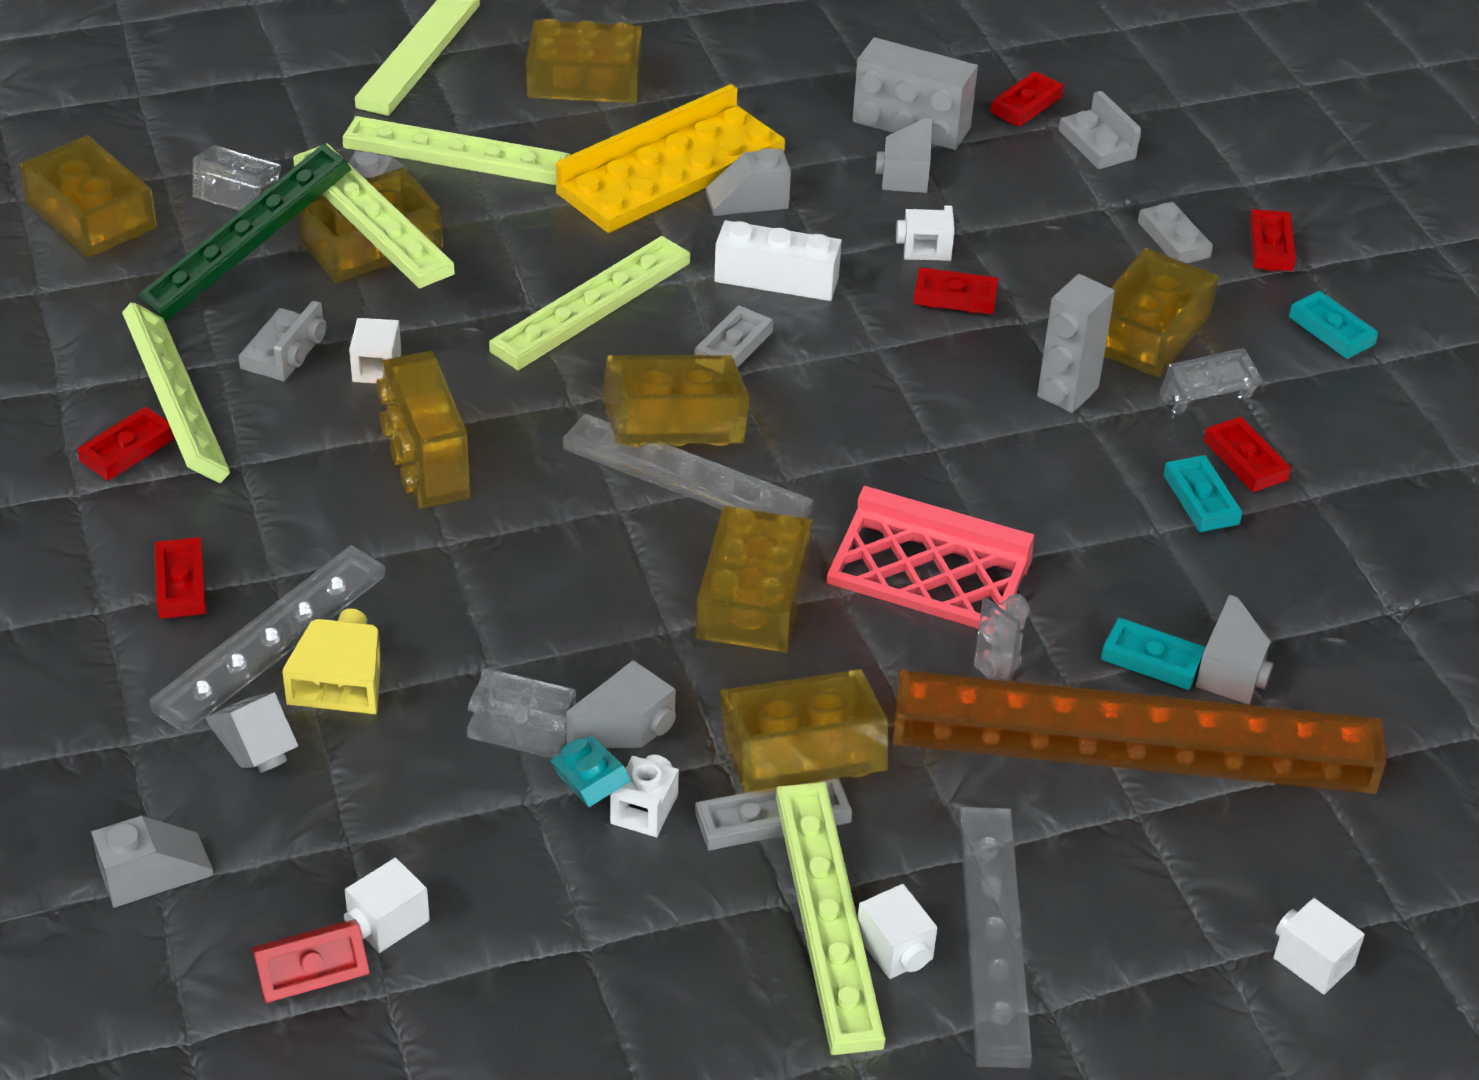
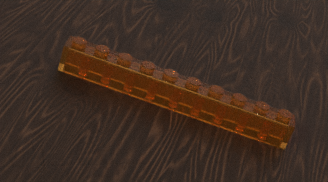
[893,670,1386,794]

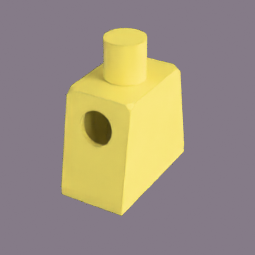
[282,609,381,714]

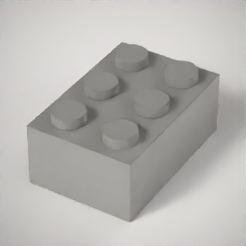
[853,37,978,150]

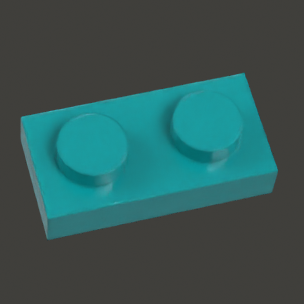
[1289,290,1378,359]
[1163,455,1242,532]
[1101,617,1206,691]
[550,735,631,807]

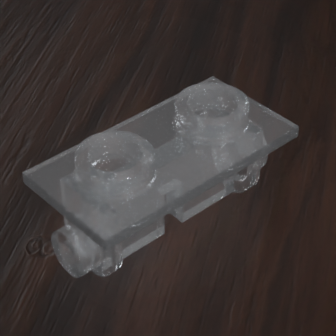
[974,594,1030,691]

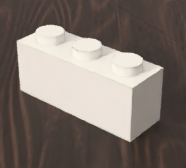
[714,220,842,301]

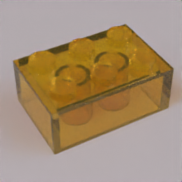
[526,19,642,103]
[19,135,157,258]
[297,167,443,283]
[1104,248,1219,378]
[376,350,470,509]
[602,355,750,447]
[696,506,813,653]
[720,669,888,793]

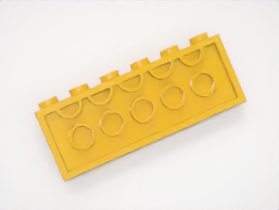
[556,84,785,233]

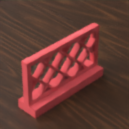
[827,486,1034,635]

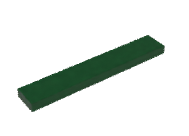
[139,143,351,322]

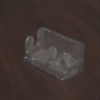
[193,145,281,211]
[1159,348,1262,415]
[467,668,576,758]

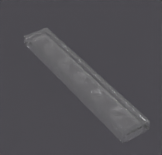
[563,414,813,537]
[149,545,385,734]
[960,807,1032,1068]

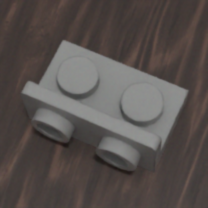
[1059,91,1141,169]
[239,301,326,382]

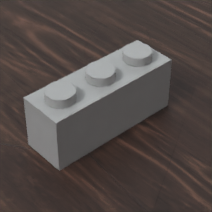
[1037,274,1115,413]

